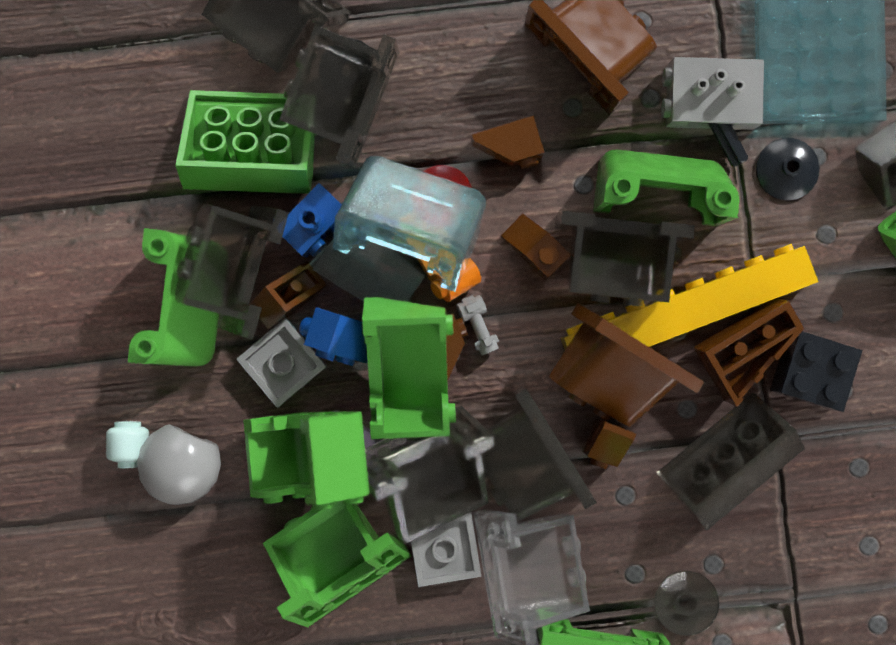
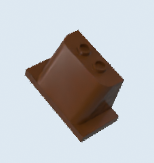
[524,0,657,115]
[549,304,704,427]

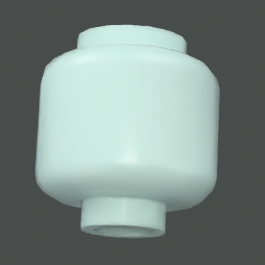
[106,421,149,468]

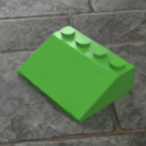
[175,90,316,194]

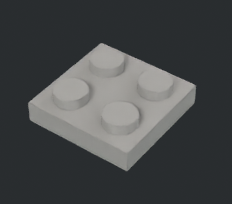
[236,318,327,408]
[408,511,482,587]

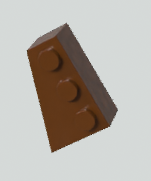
[693,298,804,407]

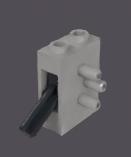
[661,57,764,167]

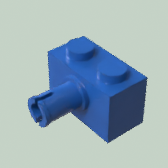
[274,183,350,258]
[299,307,368,366]

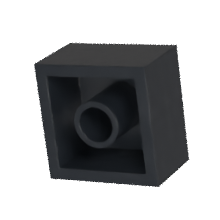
[770,331,863,412]

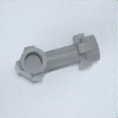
[456,295,499,356]

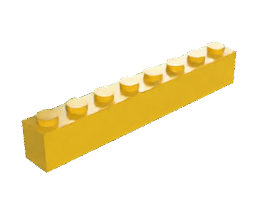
[561,243,819,350]

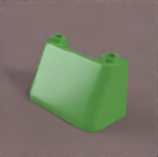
[593,149,740,226]
[128,228,226,366]
[362,297,456,439]

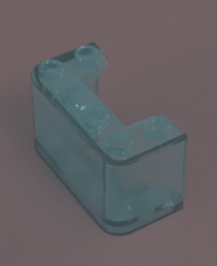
[333,156,487,292]

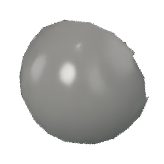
[136,424,221,505]

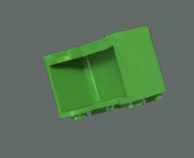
[243,411,369,510]

